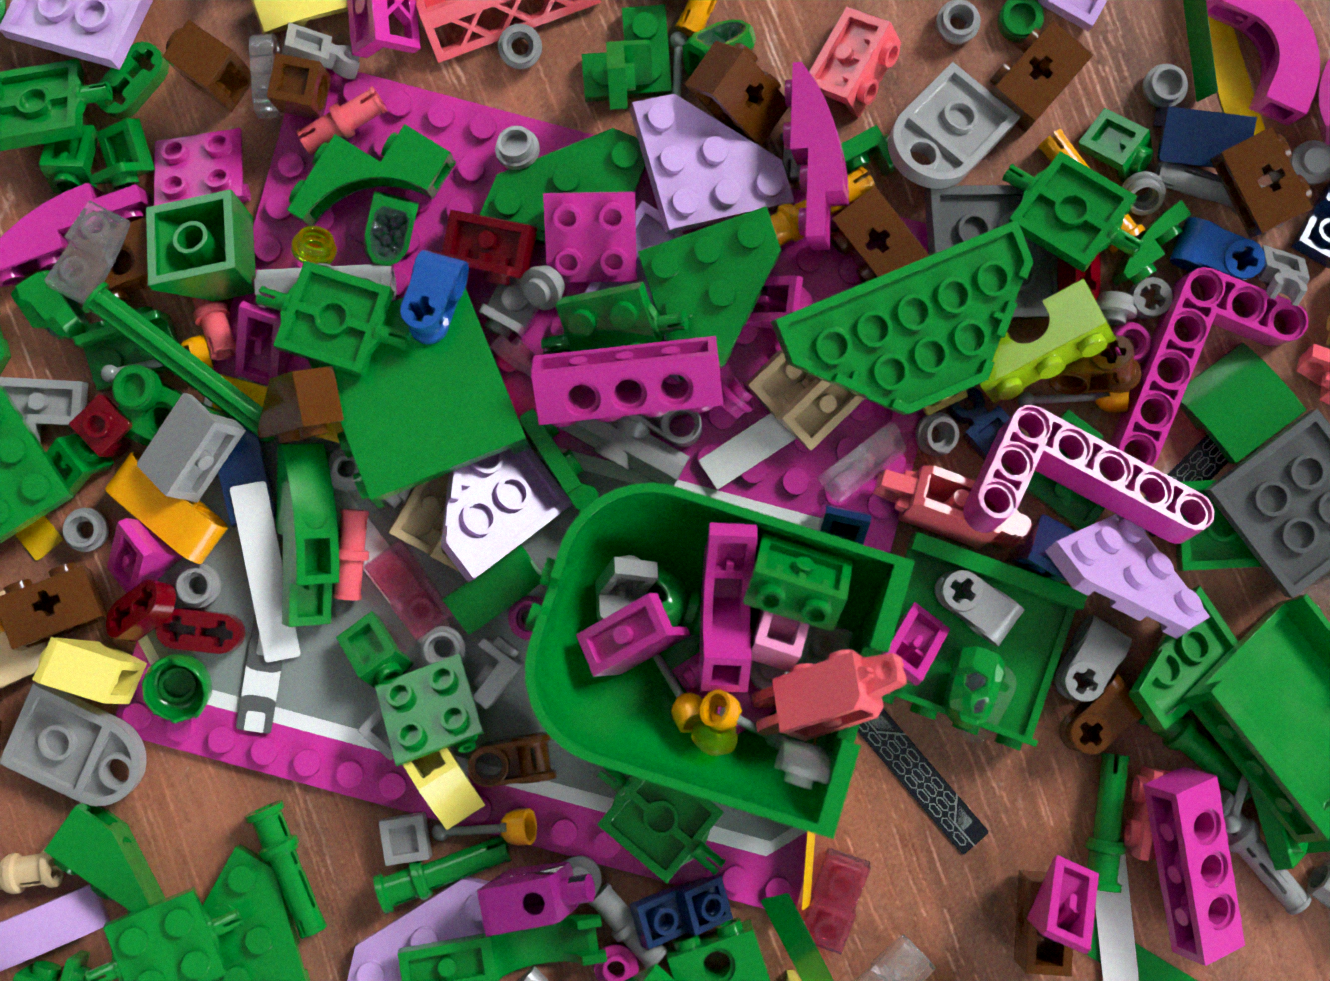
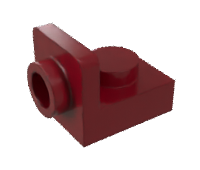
[69,395,133,457]

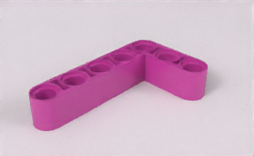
[1109,267,1309,467]
[963,405,1214,544]

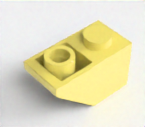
[32,637,147,704]
[402,747,486,830]

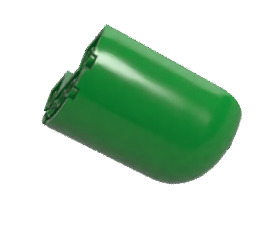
[525,483,915,839]

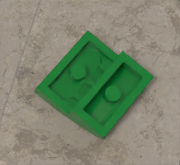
[1179,342,1307,464]

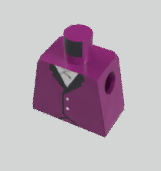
[477,861,595,936]

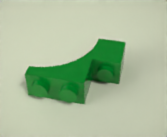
[287,124,456,228]

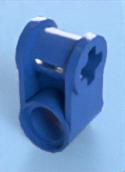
[1169,217,1266,281]
[400,250,469,345]

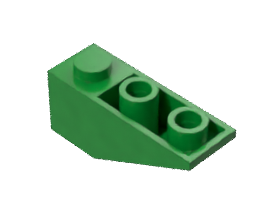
[44,803,165,914]

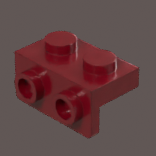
[431,209,538,286]

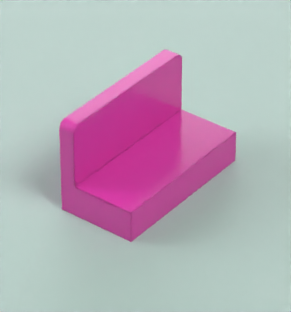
[576,593,691,676]

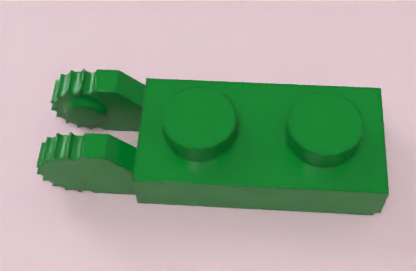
[519,408,600,513]

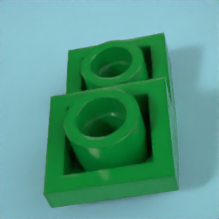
[1111,200,1191,286]
[442,544,542,635]

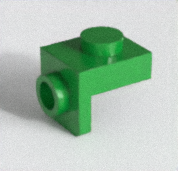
[91,118,155,190]

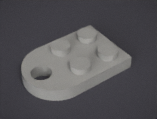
[888,62,1020,189]
[0,682,147,806]

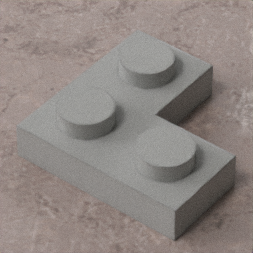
[0,377,88,443]

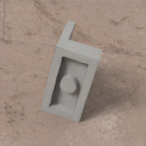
[137,393,246,503]

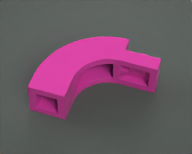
[1206,0,1320,126]
[700,522,758,693]

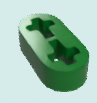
[96,42,169,120]

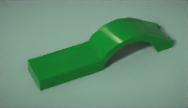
[398,914,608,981]

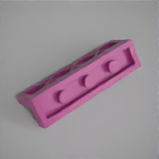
[347,0,421,58]

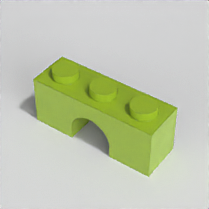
[980,279,1117,403]

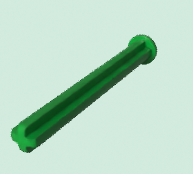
[82,282,276,443]

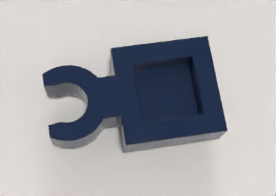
[948,387,1027,461]

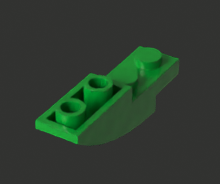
[276,443,339,627]

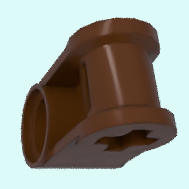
[1049,335,1142,395]
[1059,673,1142,754]
[468,732,557,787]

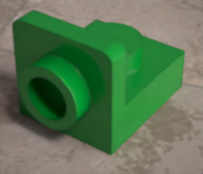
[606,39,653,109]
[1078,108,1154,182]
[841,124,896,177]
[39,125,99,194]
[46,433,114,502]
[336,611,413,689]
[13,950,91,981]

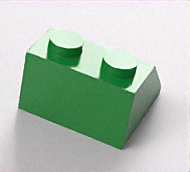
[146,189,256,301]

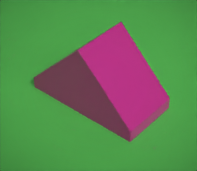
[746,276,803,329]
[235,301,290,386]
[107,518,183,593]
[880,602,950,686]
[1027,855,1099,954]

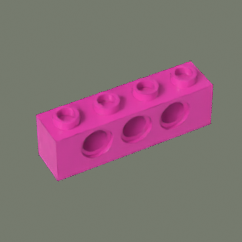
[531,336,723,427]
[1143,766,1245,966]

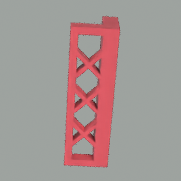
[416,0,601,63]

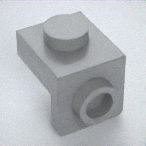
[595,555,658,621]

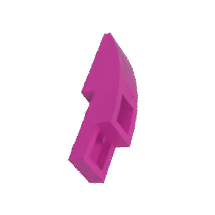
[783,62,849,250]
[0,182,154,287]

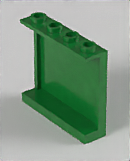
[308,287,530,509]
[882,532,1087,751]
[1183,594,1330,843]

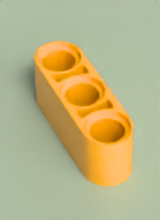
[105,452,228,564]

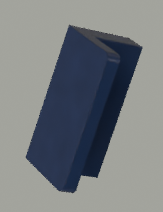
[1153,106,1257,168]

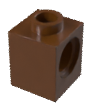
[266,53,332,119]

